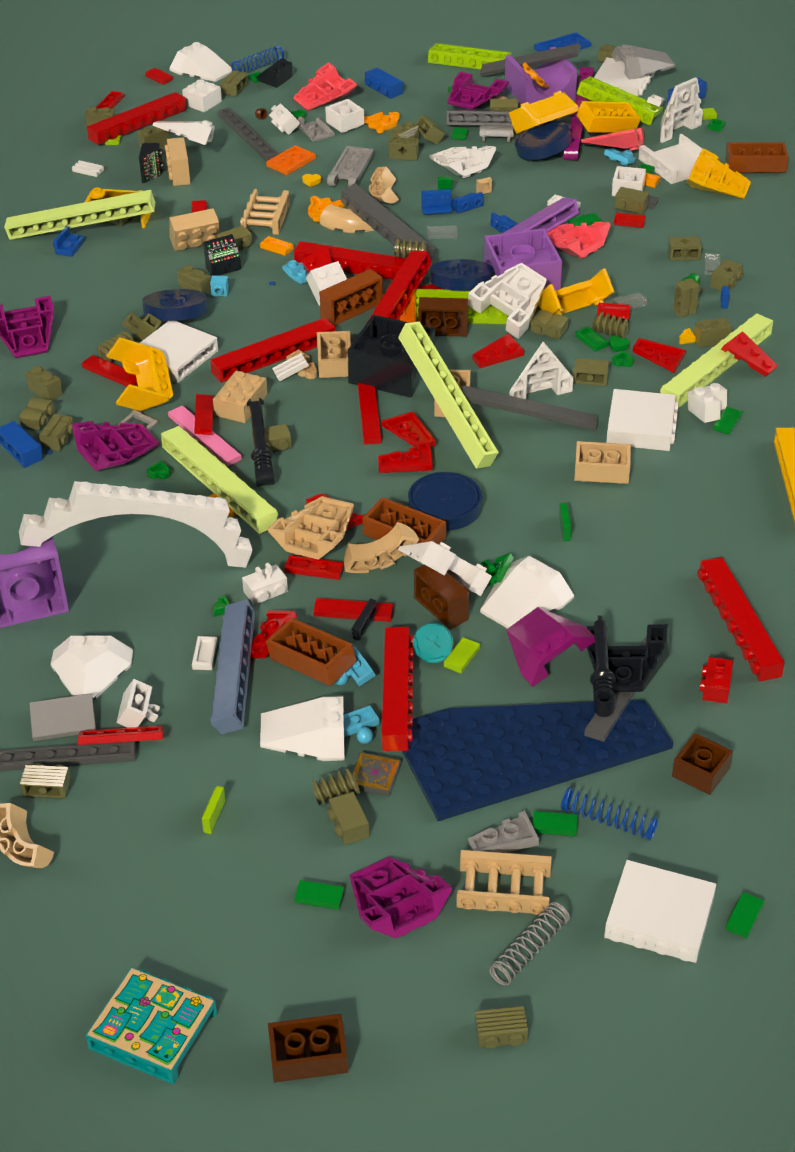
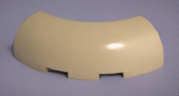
[369,167,399,204]
[320,204,374,233]
[344,522,419,573]
[0,803,54,868]

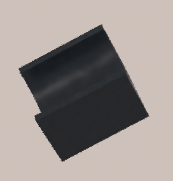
[348,315,435,398]

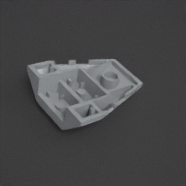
[611,45,675,80]

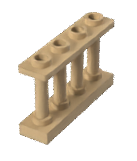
[241,189,290,235]
[457,850,552,915]

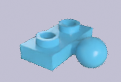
[604,148,636,165]
[334,646,376,687]
[344,705,379,744]

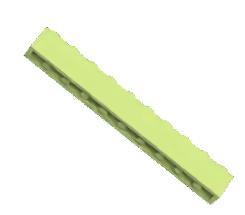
[4,190,156,240]
[660,314,773,408]
[398,322,499,469]
[161,426,278,534]

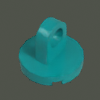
[413,623,453,663]

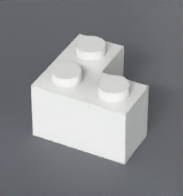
[688,383,727,423]

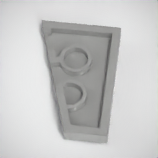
[468,810,539,853]

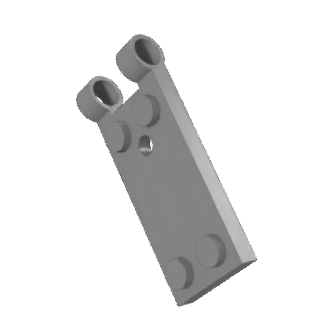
[327,146,374,187]

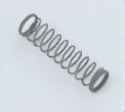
[489,902,570,986]

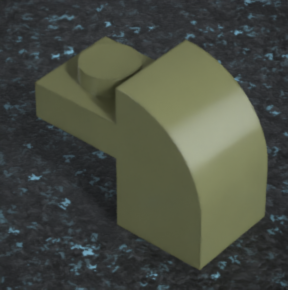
[122,312,162,342]

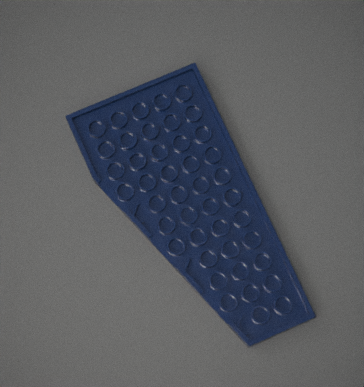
[402,700,673,821]

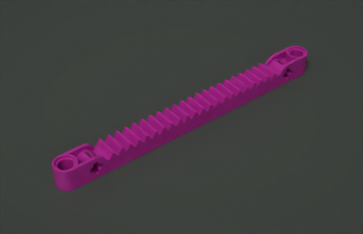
[563,67,594,161]

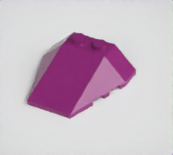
[447,72,509,109]
[0,296,54,358]
[72,421,160,471]
[506,607,595,687]
[349,857,452,938]

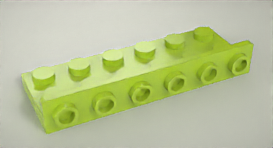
[428,43,511,69]
[577,76,664,125]
[415,289,508,324]

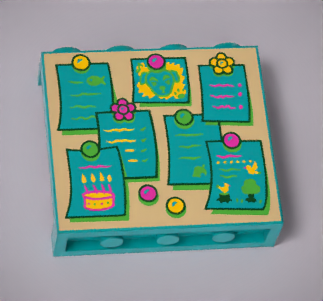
[85,967,217,1085]

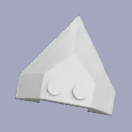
[509,342,573,399]
[51,636,133,699]

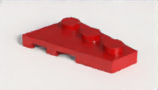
[721,331,778,377]
[472,333,524,368]
[633,338,686,373]

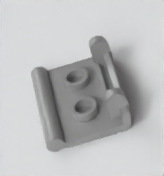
[298,117,335,142]
[480,125,513,142]

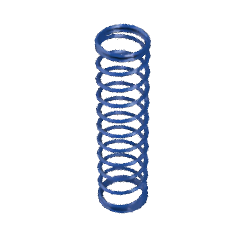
[231,45,284,72]
[561,787,658,841]

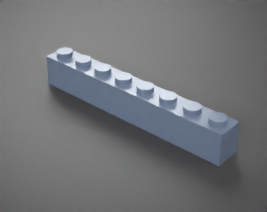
[210,599,255,735]

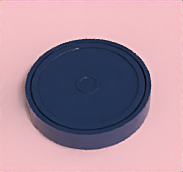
[515,122,572,160]
[431,259,494,291]
[142,289,208,321]
[408,472,482,531]

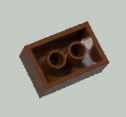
[418,297,468,337]
[414,564,469,630]
[268,1014,348,1083]

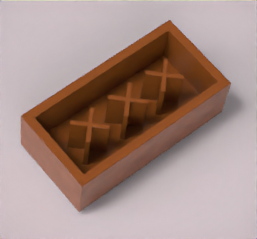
[725,142,789,173]
[319,269,383,326]
[363,497,446,545]
[266,618,356,686]

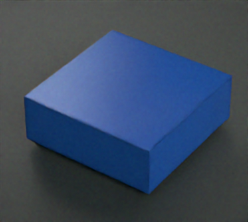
[720,286,729,309]

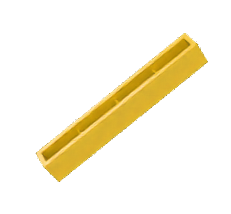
[774,428,795,523]

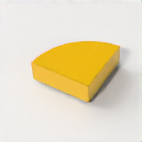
[679,328,696,344]

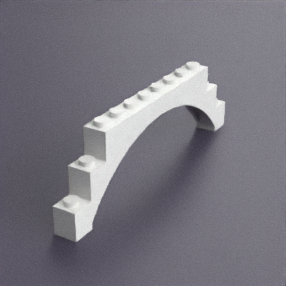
[19,481,253,568]

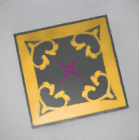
[352,752,401,797]

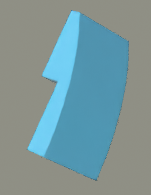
[282,260,309,284]

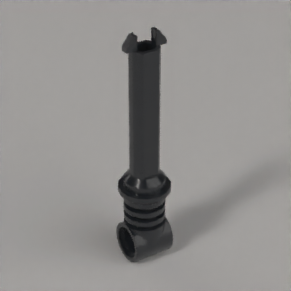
[247,398,275,486]
[590,615,616,717]

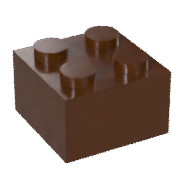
[672,733,733,795]

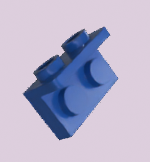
[421,189,452,215]
[451,192,484,213]
[490,212,518,233]
[53,226,85,257]

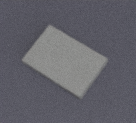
[29,693,96,741]

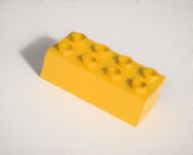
[576,101,641,133]

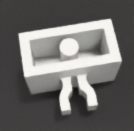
[269,103,300,135]
[242,563,288,605]
[116,679,160,728]

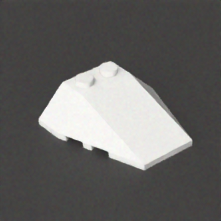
[170,42,232,82]
[660,77,703,143]
[153,120,215,145]
[429,146,496,178]
[480,556,574,629]
[260,696,345,761]

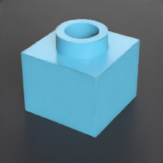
[210,276,229,296]

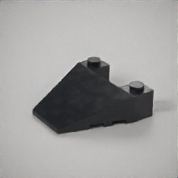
[587,624,670,692]

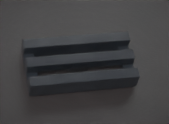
[351,598,378,641]

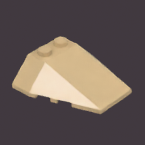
[268,496,354,560]

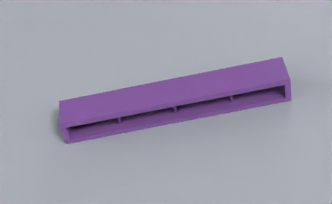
[483,198,579,246]

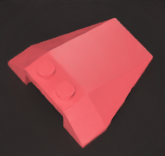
[293,62,357,111]
[581,128,644,151]
[547,222,611,258]

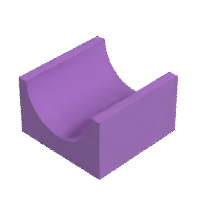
[505,47,577,104]
[484,228,562,290]
[0,537,69,628]

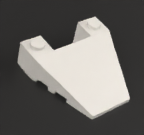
[468,263,547,339]
[398,541,492,596]

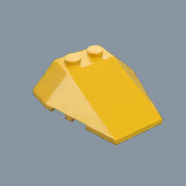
[686,148,751,199]

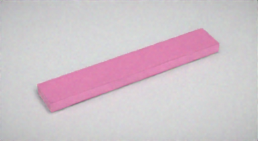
[168,405,242,467]

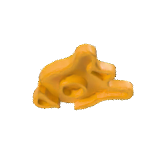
[522,62,549,89]
[364,112,400,134]
[308,196,345,222]

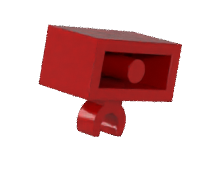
[699,657,733,704]

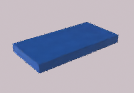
[534,32,591,52]

